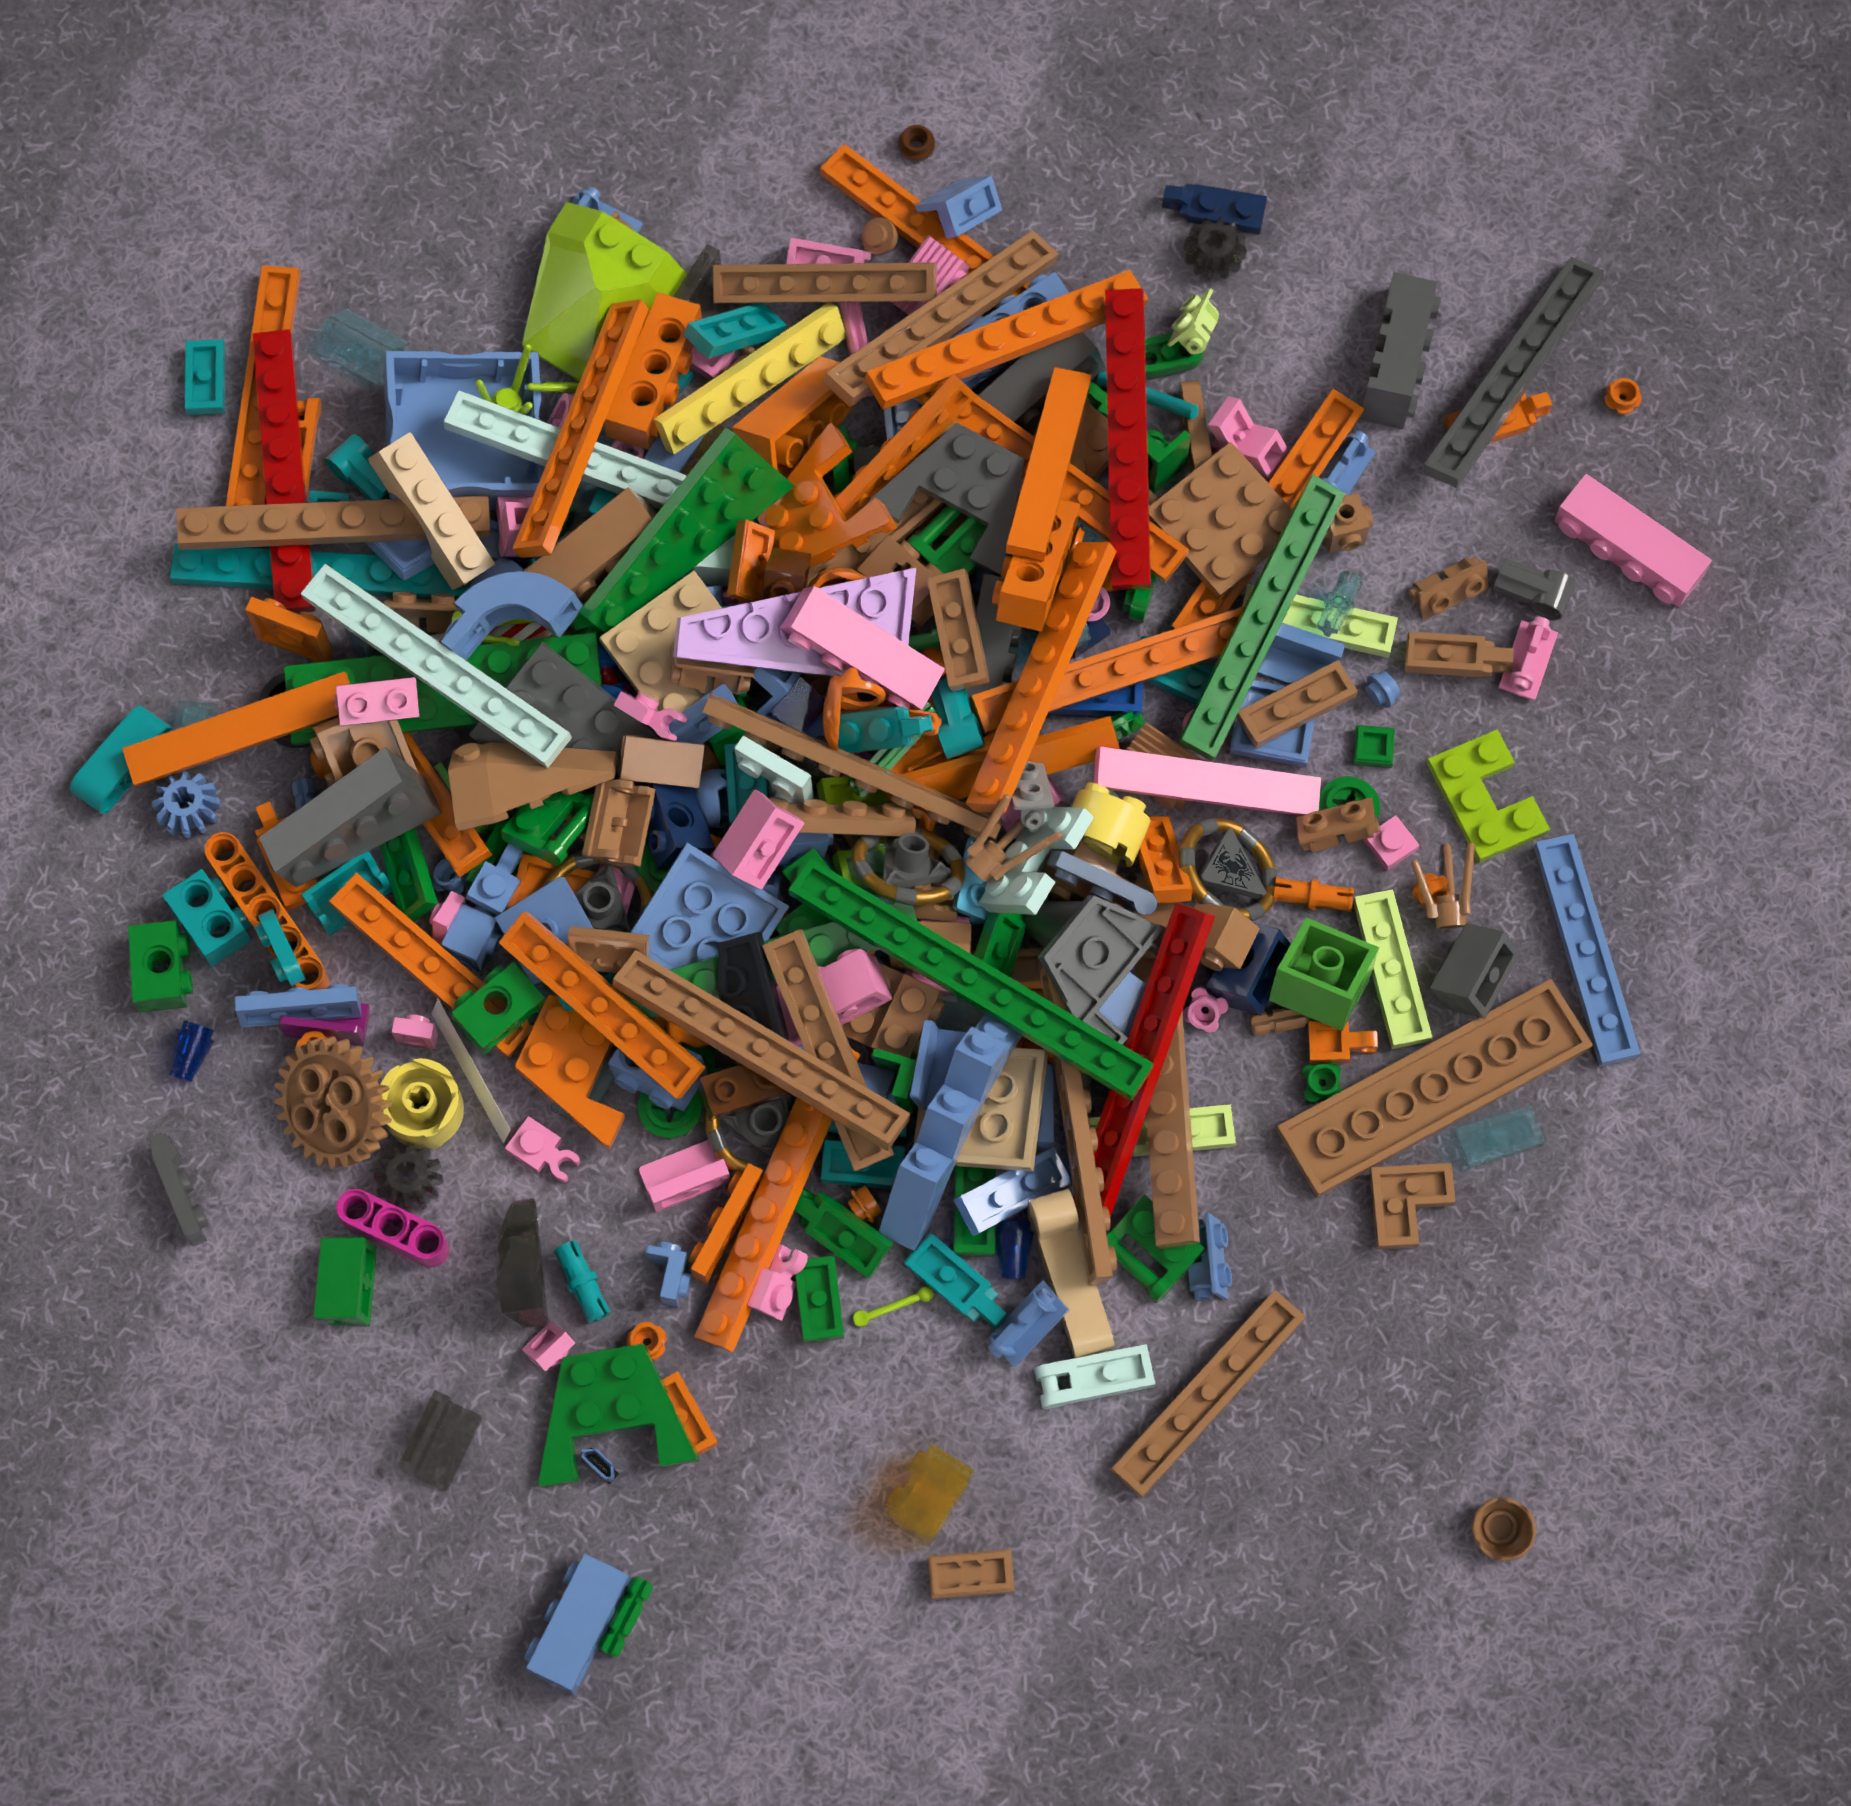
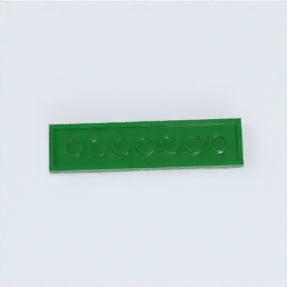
[284,632,602,746]

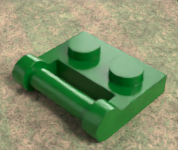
[906,505,987,577]
[501,791,594,866]
[1107,1194,1206,1303]

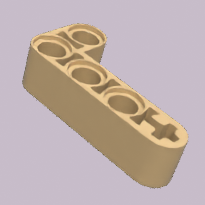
[1027,1189,1115,1358]

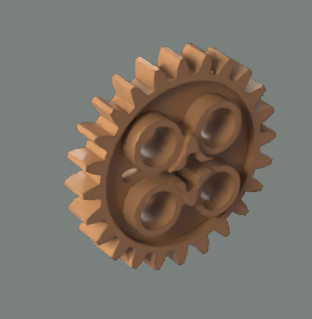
[274,1036,392,1169]

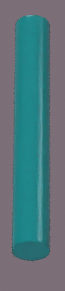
[1097,371,1199,420]

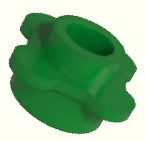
[1301,1063,1343,1103]

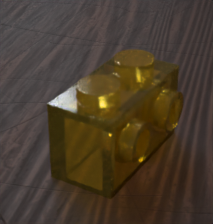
[885,1444,974,1547]

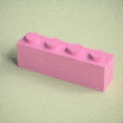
[1554,474,1712,608]
[780,586,945,710]
[776,949,892,1047]

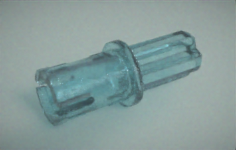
[1317,571,1363,637]

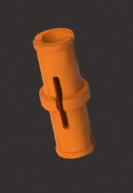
[1273,877,1354,913]

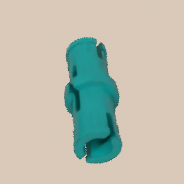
[553,1240,612,1324]

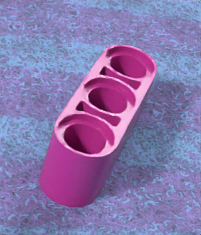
[336,1189,449,1268]

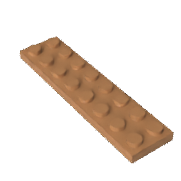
[1276,979,1593,1198]

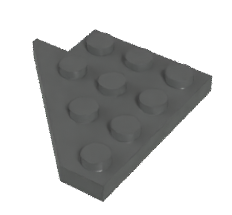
[469,641,666,775]

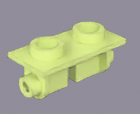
[1168,288,1219,354]

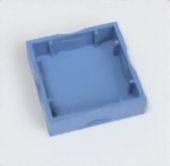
[383,351,545,510]

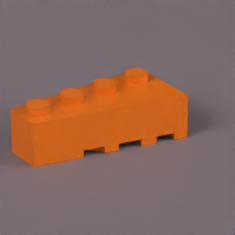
[732,356,858,479]

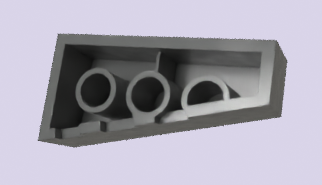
[1359,272,1441,429]
[978,332,1107,431]
[966,574,1024,737]
[259,747,443,887]

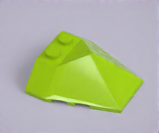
[521,202,694,382]

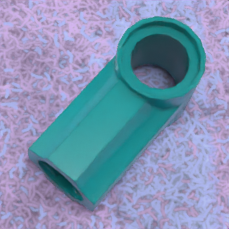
[324,434,389,500]
[931,679,986,759]

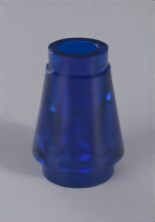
[169,1020,215,1082]
[995,1220,1035,1279]

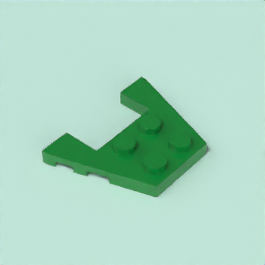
[538,1344,700,1488]

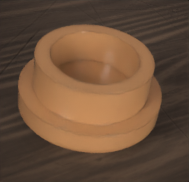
[862,217,898,255]

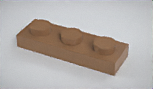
[927,568,990,692]
[1236,660,1358,749]

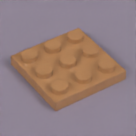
[1149,442,1292,600]

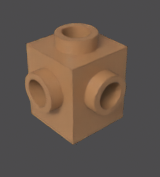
[1324,493,1373,554]

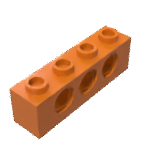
[604,292,702,450]
[992,499,1080,632]

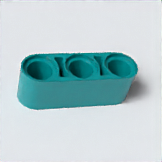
[70,705,173,814]

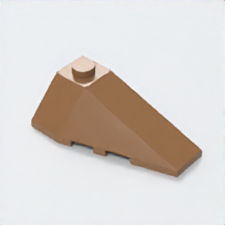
[448,742,618,831]

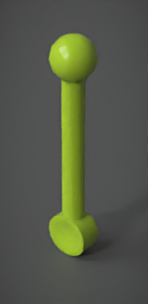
[853,1286,934,1327]

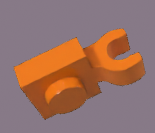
[1308,1021,1378,1064]

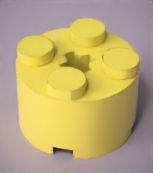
[1071,782,1151,867]
[380,1058,464,1149]

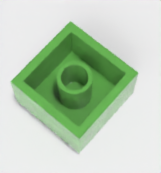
[1269,917,1379,1031]

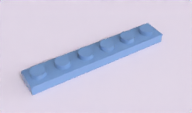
[1534,834,1640,1067]

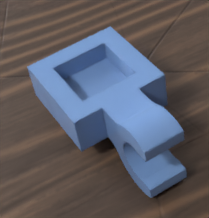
[466,843,523,916]

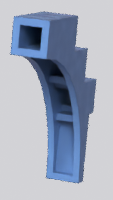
[879,1013,1022,1251]

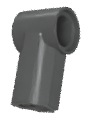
[1492,558,1575,621]

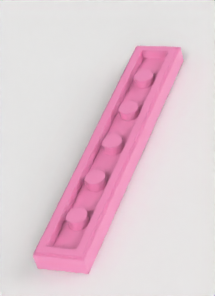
[1093,747,1321,816]

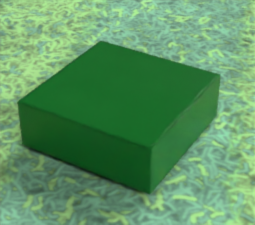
[1353,725,1395,768]

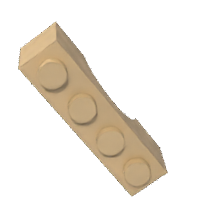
[368,432,495,590]

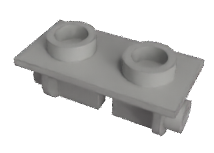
[1012,761,1055,829]

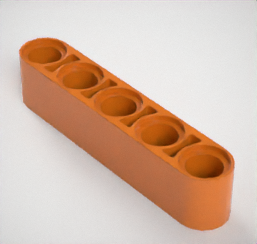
[205,832,330,990]

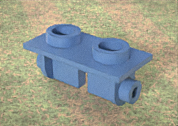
[1319,431,1376,496]
[1188,1213,1232,1301]
[988,1281,1069,1368]

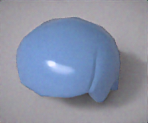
[693,769,729,828]

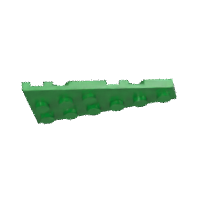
[579,427,795,633]

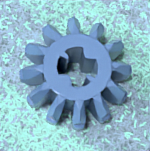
[152,770,221,839]

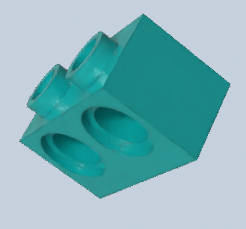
[162,869,251,968]

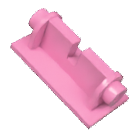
[1498,617,1558,701]
[334,677,419,726]

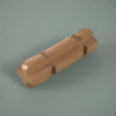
[1250,1007,1317,1036]

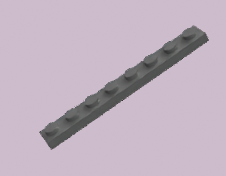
[1424,257,1604,488]

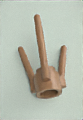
[965,794,1062,882]
[1411,843,1475,929]

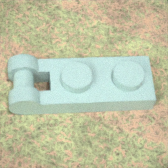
[1034,1344,1155,1410]

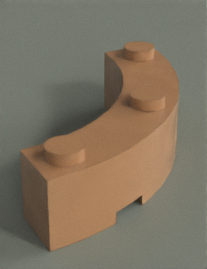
[1041,841,1260,971]

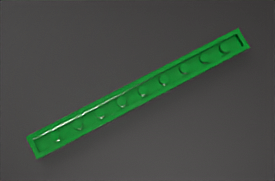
[789,858,1154,1102]

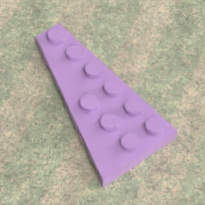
[673,568,916,677]

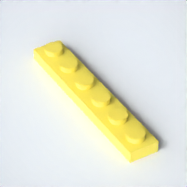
[654,302,847,454]

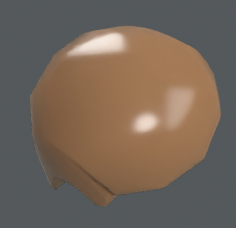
[1471,1496,1537,1562]

